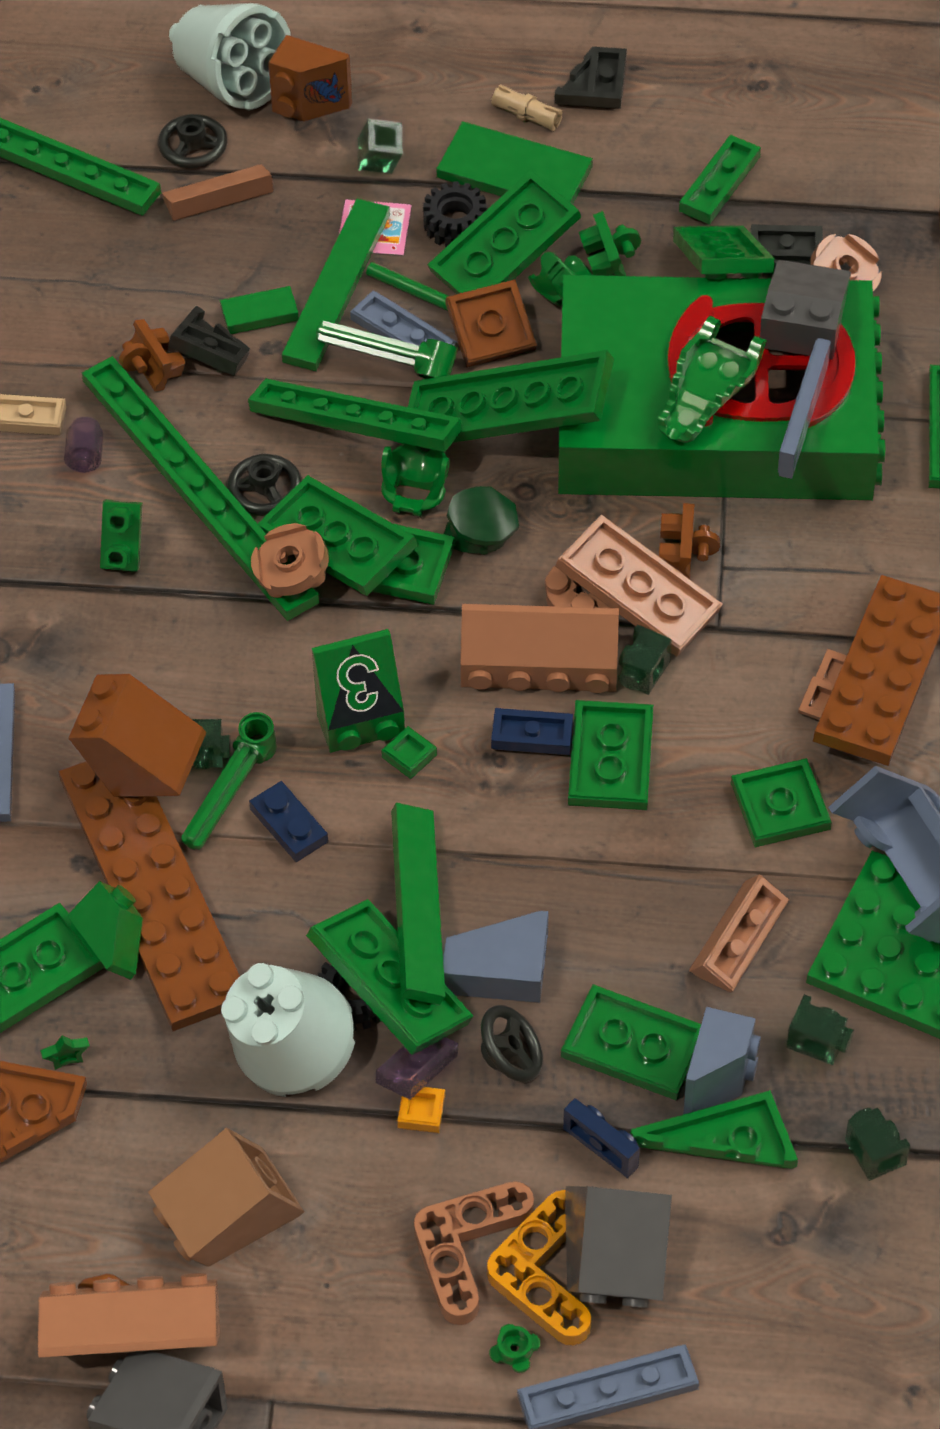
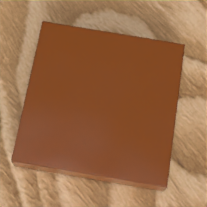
[445,280,537,367]

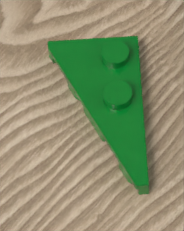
[630,1090,798,1169]

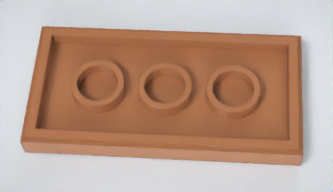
[555,514,723,657]

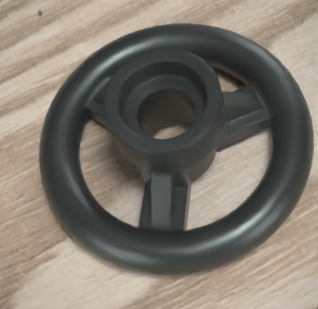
[158,114,227,168]
[227,454,302,515]
[481,1005,543,1082]

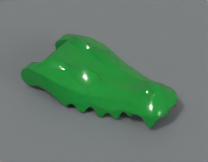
[657,316,767,443]

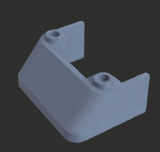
[828,766,940,943]

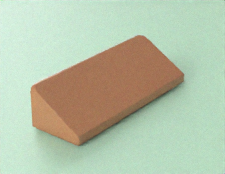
[162,164,273,221]
[689,874,789,992]

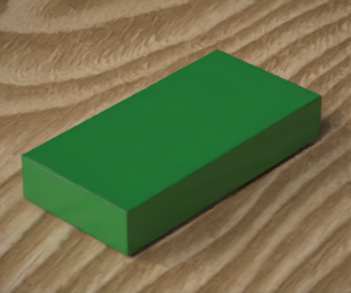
[220,286,299,334]

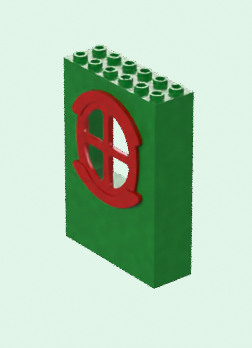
[558,275,886,500]

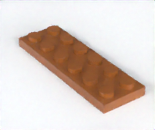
[813,575,940,766]

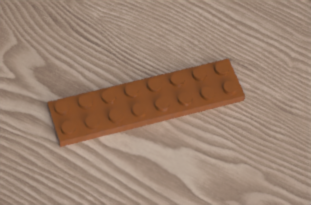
[58,761,240,1031]

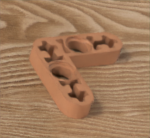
[414,1182,534,1325]

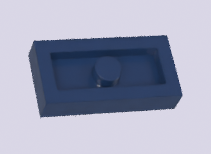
[491,708,573,755]
[249,781,328,862]
[563,1098,640,1179]

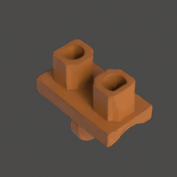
[119,319,185,391]
[659,503,720,579]

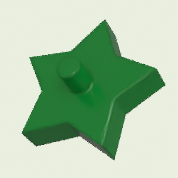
[40,1035,90,1070]

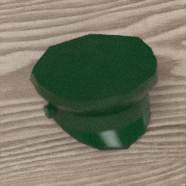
[444,486,519,555]

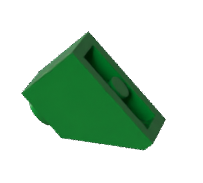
[67,881,143,980]

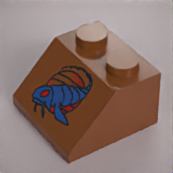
[268,35,352,122]

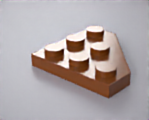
[0,1061,87,1163]

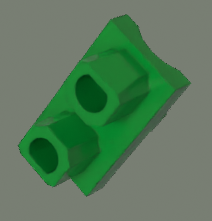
[578,211,641,276]
[100,499,142,572]

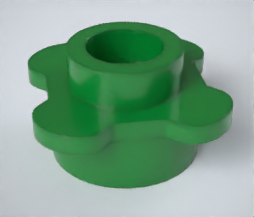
[489,1324,540,1373]

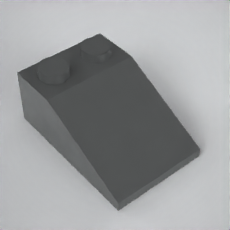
[760,260,851,359]

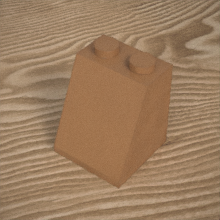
[148,1128,304,1267]

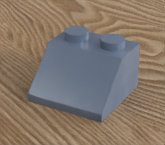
[683,1007,761,1115]

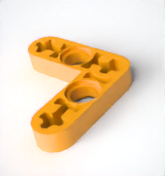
[487,1190,591,1346]

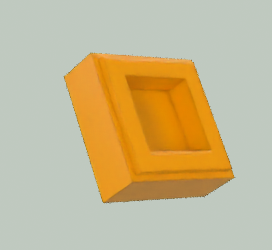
[397,1084,445,1133]

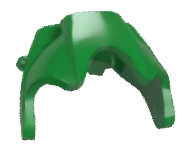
[528,252,592,305]
[381,443,450,517]

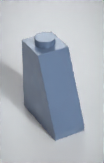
[443,911,548,1003]

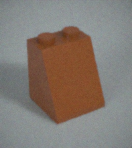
[68,674,207,797]

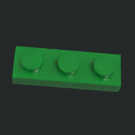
[679,134,761,225]

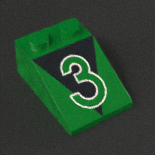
[312,629,405,753]

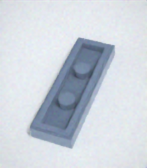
[350,290,457,347]

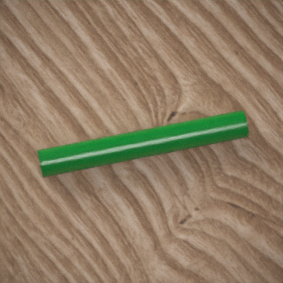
[366,262,448,311]

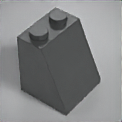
[565,1186,672,1308]
[87,1350,228,1429]

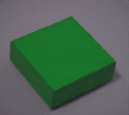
[381,726,437,779]

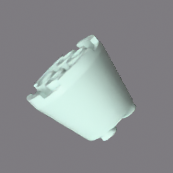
[169,3,291,110]
[221,963,355,1097]

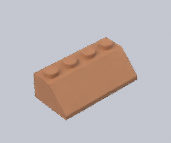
[461,604,619,693]
[38,1273,220,1358]

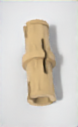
[491,85,563,131]

